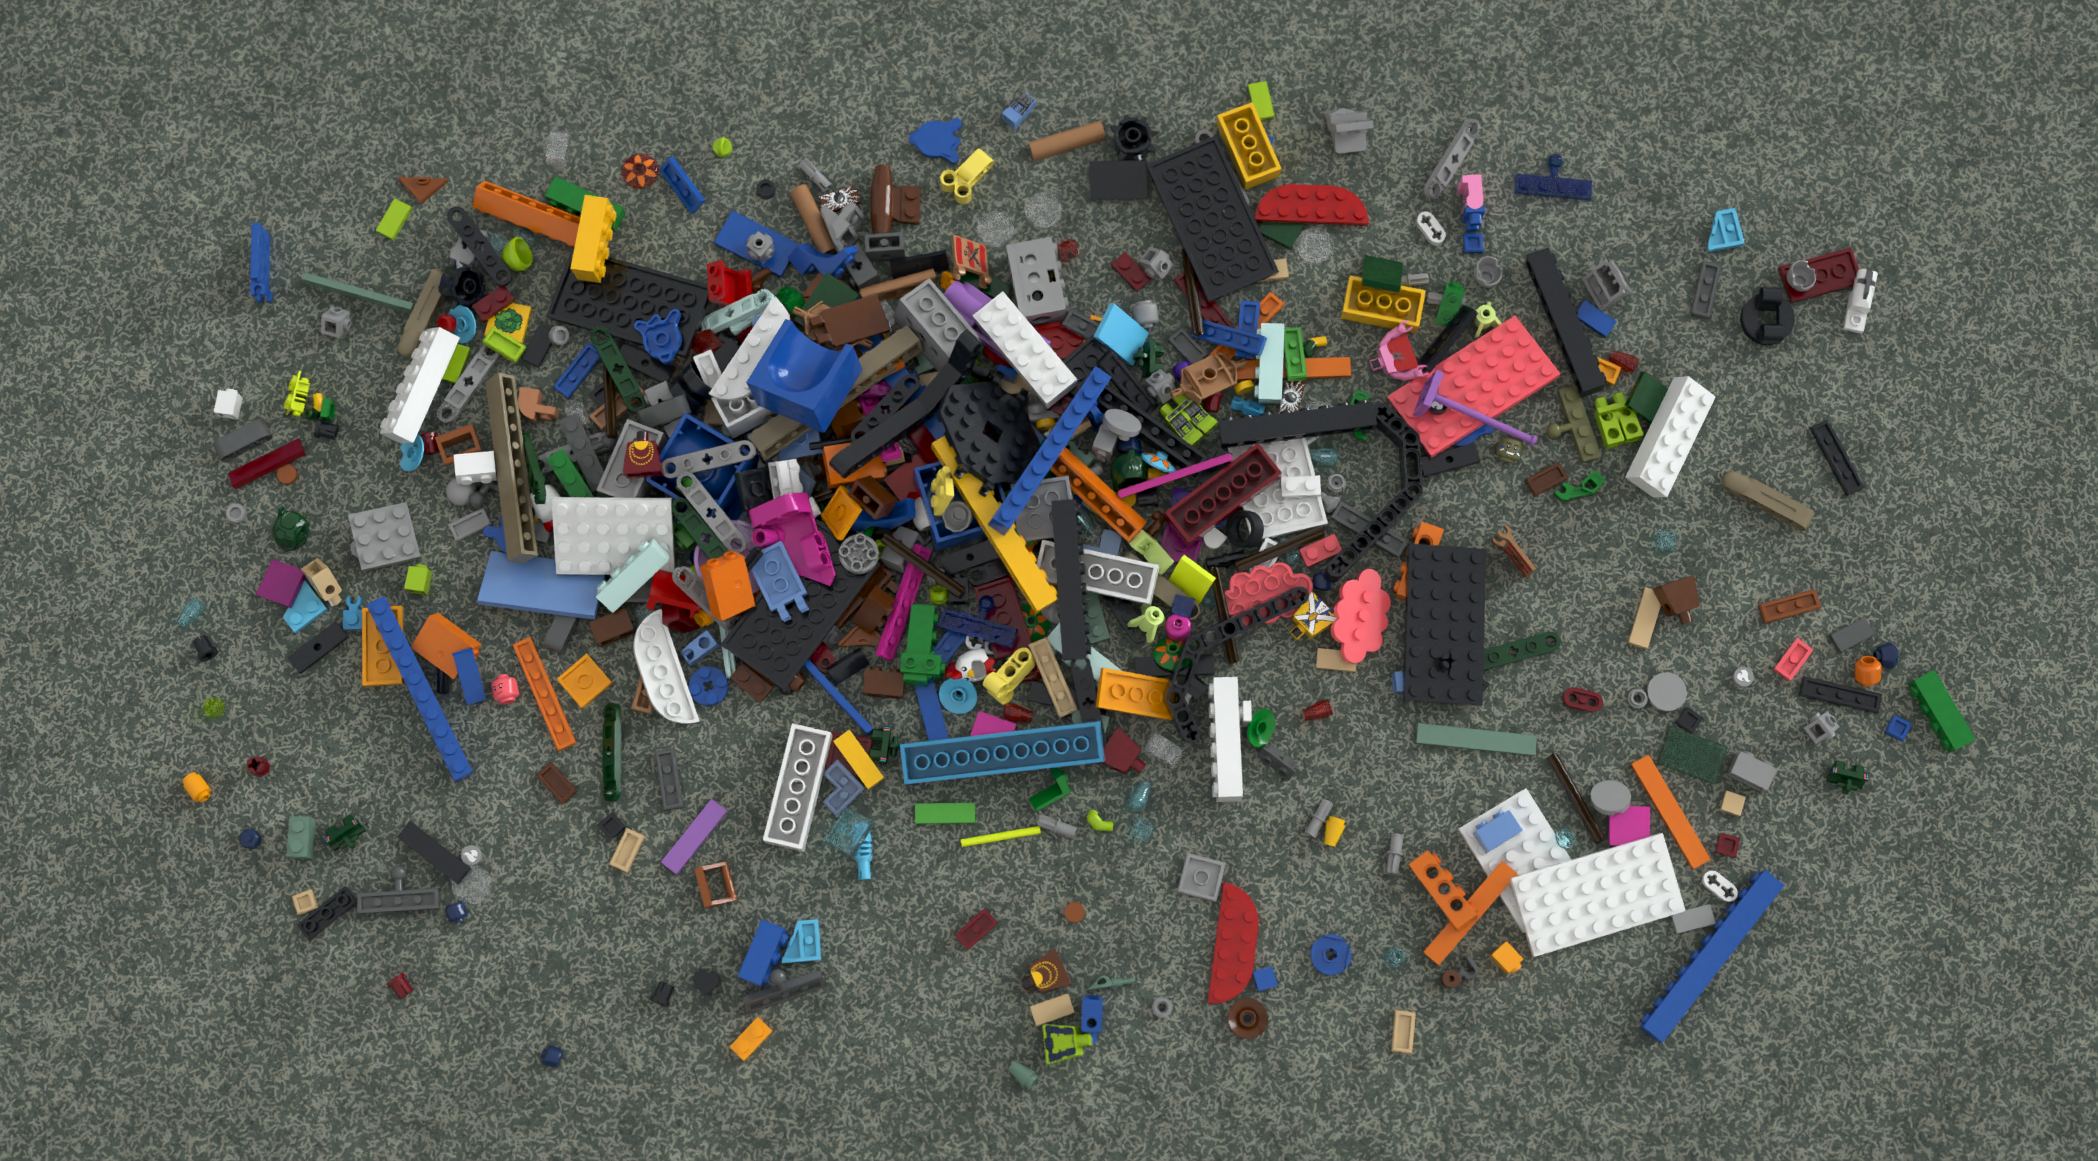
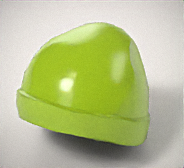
[501,237,533,271]

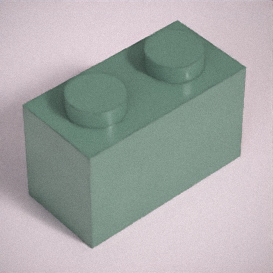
[286,816,316,859]

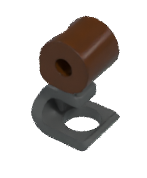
[800,459,826,481]
[1441,956,1479,988]

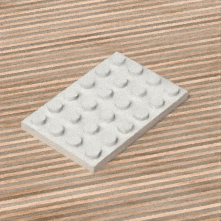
[1227,438,1328,540]
[552,497,675,575]
[1458,789,1571,933]

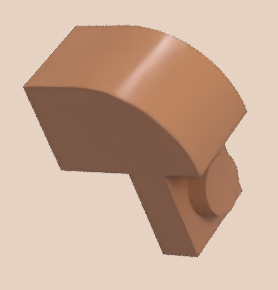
[518,387,559,424]

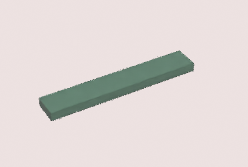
[302,272,415,314]
[1416,723,1537,756]

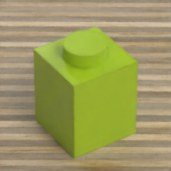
[404,564,432,595]

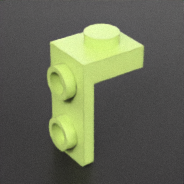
[1129,530,1174,575]

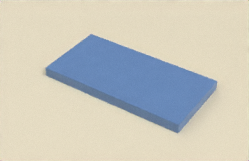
[477,551,606,620]

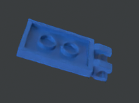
[250,223,273,303]

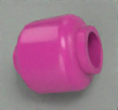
[1165,613,1191,641]

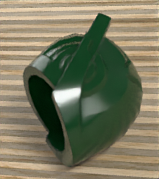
[1111,449,1148,492]
[272,506,310,552]

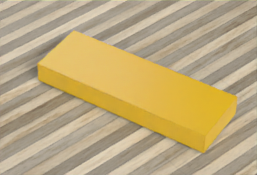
[833,730,884,790]

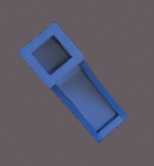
[788,242,858,278]
[849,498,916,532]

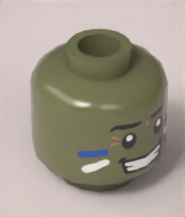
[1496,435,1524,464]

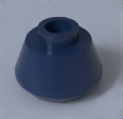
[1116,436,1142,455]
[1873,642,1898,669]

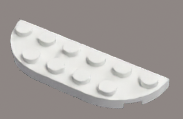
[709,297,790,401]
[633,609,699,724]

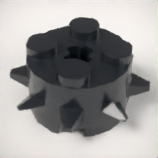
[1107,115,1158,160]
[438,260,485,310]

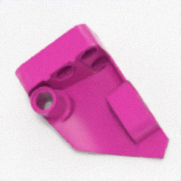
[748,493,836,586]

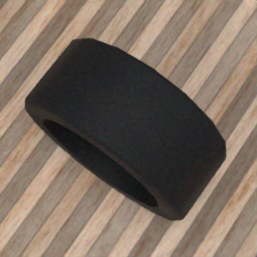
[1226,510,1264,548]

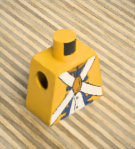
[1290,592,1336,640]

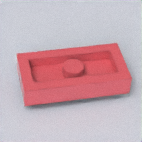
[1299,534,1342,568]
[1773,638,1813,681]

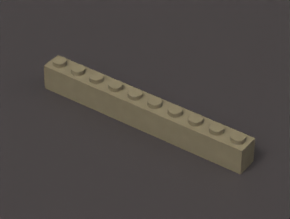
[748,325,923,461]
[485,373,538,564]

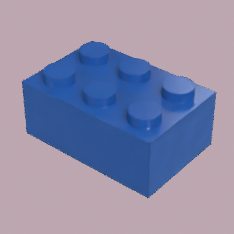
[738,919,789,988]

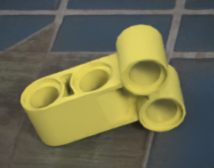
[940,148,994,205]
[983,648,1036,705]

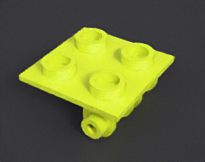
[284,371,310,417]

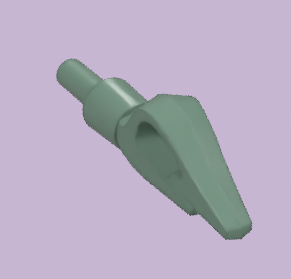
[1087,975,1135,991]

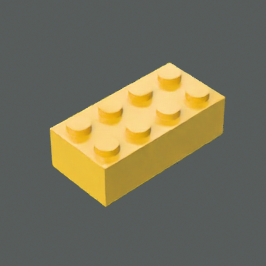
[1216,102,1281,190]
[570,195,616,283]
[1340,276,1426,334]

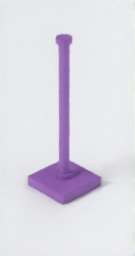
[1412,370,1537,447]

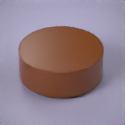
[277,464,298,485]
[1064,902,1085,923]

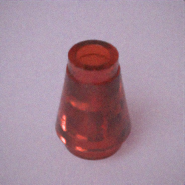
[1609,350,1639,374]
[1303,699,1333,721]
[1003,702,1033,723]

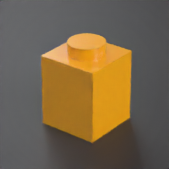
[1489,941,1523,974]

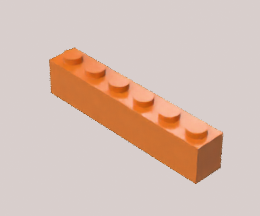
[472,181,580,247]
[1050,447,1147,542]

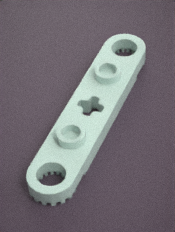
[695,289,774,341]

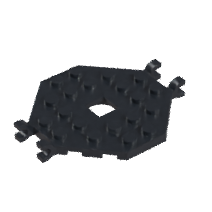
[936,370,1040,497]

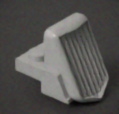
[1325,108,1373,153]
[821,201,866,253]
[1582,259,1632,311]

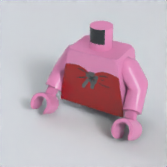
[1369,320,1429,381]

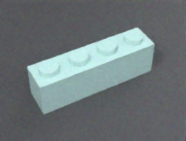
[1255,323,1284,404]
[596,539,670,613]
[1047,622,1122,689]

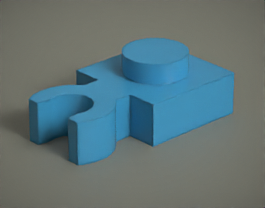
[1230,396,1266,417]
[343,596,362,631]

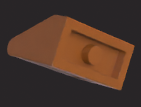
[435,424,482,466]
[694,861,737,909]

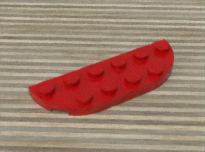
[1254,184,1369,226]
[982,316,1090,369]
[1207,882,1259,1004]

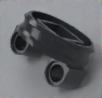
[1740,287,1795,345]

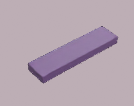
[661,799,728,875]

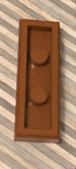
[1758,589,1822,624]

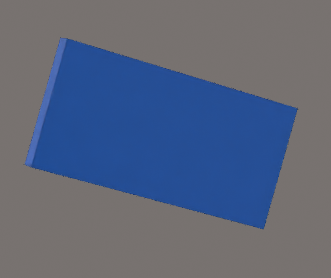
[714,210,799,278]

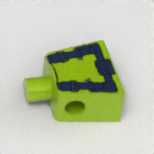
[1042,1025,1092,1064]

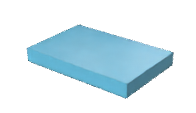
[1094,303,1149,366]

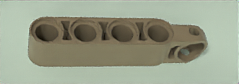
[397,269,445,358]
[1722,471,1815,531]
[1122,551,1200,621]

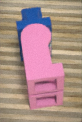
[1457,175,1485,232]

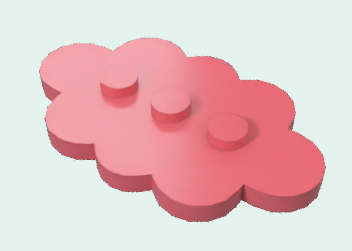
[1224,562,1313,626]
[1331,569,1391,664]

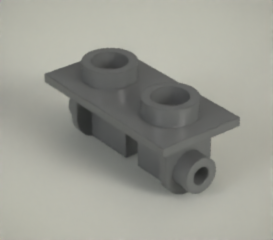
[1257,743,1299,780]

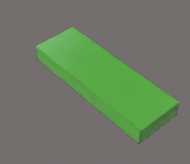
[1283,327,1307,381]
[915,803,975,824]

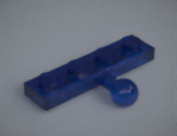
[1514,154,1592,201]
[937,595,1018,649]

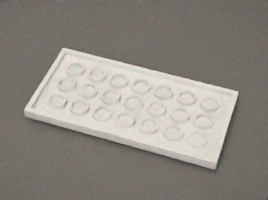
[1509,833,1685,957]

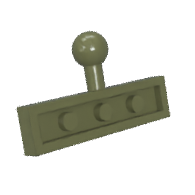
[1546,385,1602,463]

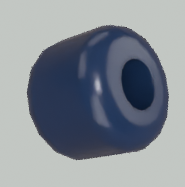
[1312,571,1332,591]
[239,829,261,849]
[445,902,468,924]
[540,1045,563,1068]

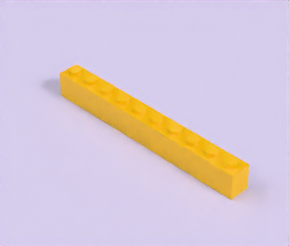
[931,436,1058,614]

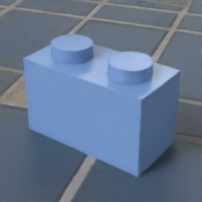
[1473,810,1523,853]

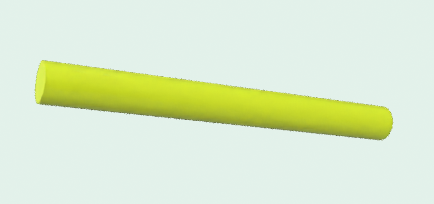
[961,826,1041,847]

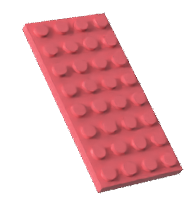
[1387,316,1561,458]

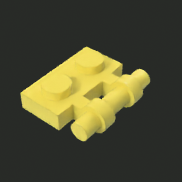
[930,466,954,516]

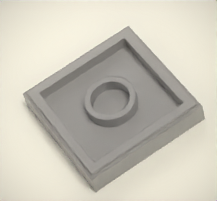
[1177,853,1226,902]

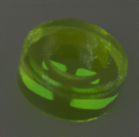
[203,697,225,718]

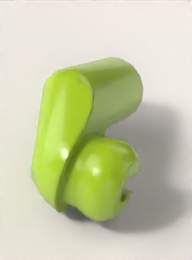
[1087,810,1113,831]

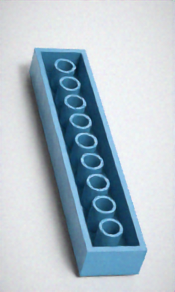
[900,721,1105,785]

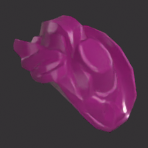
[858,381,892,398]

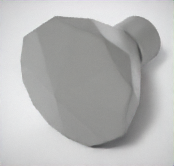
[1321,492,1340,513]

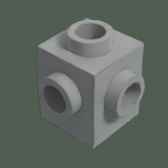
[746,231,775,264]
[1139,247,1173,279]
[321,307,351,338]
[1145,369,1176,404]
[1804,711,1839,744]

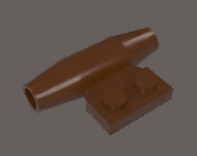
[870,165,921,234]
[730,662,806,703]

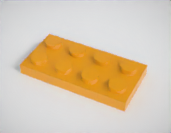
[362,606,404,687]
[1096,668,1177,720]

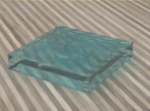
[824,807,875,857]

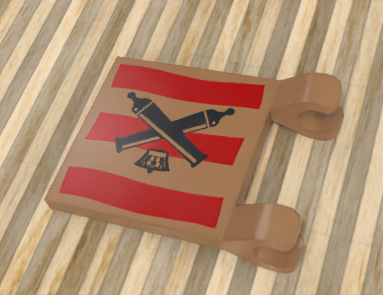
[951,234,992,289]
[1492,525,1536,579]

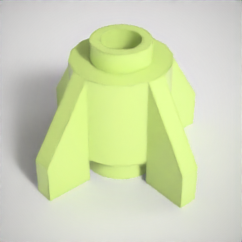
[1473,301,1502,339]
[1127,604,1166,643]

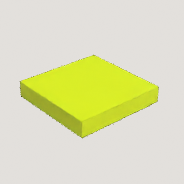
[1168,555,1216,605]

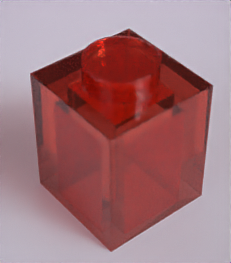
[691,329,724,355]

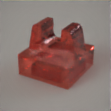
[1057,238,1079,262]

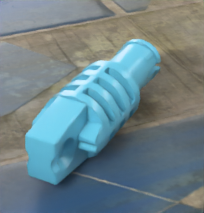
[854,824,873,880]

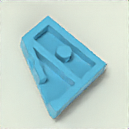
[1707,208,1744,253]
[283,580,328,633]
[782,919,821,964]

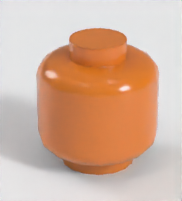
[1854,656,1882,687]

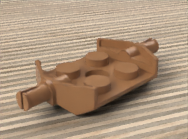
[792,301,873,351]
[1170,353,1247,404]

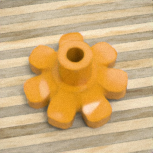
[939,271,955,291]

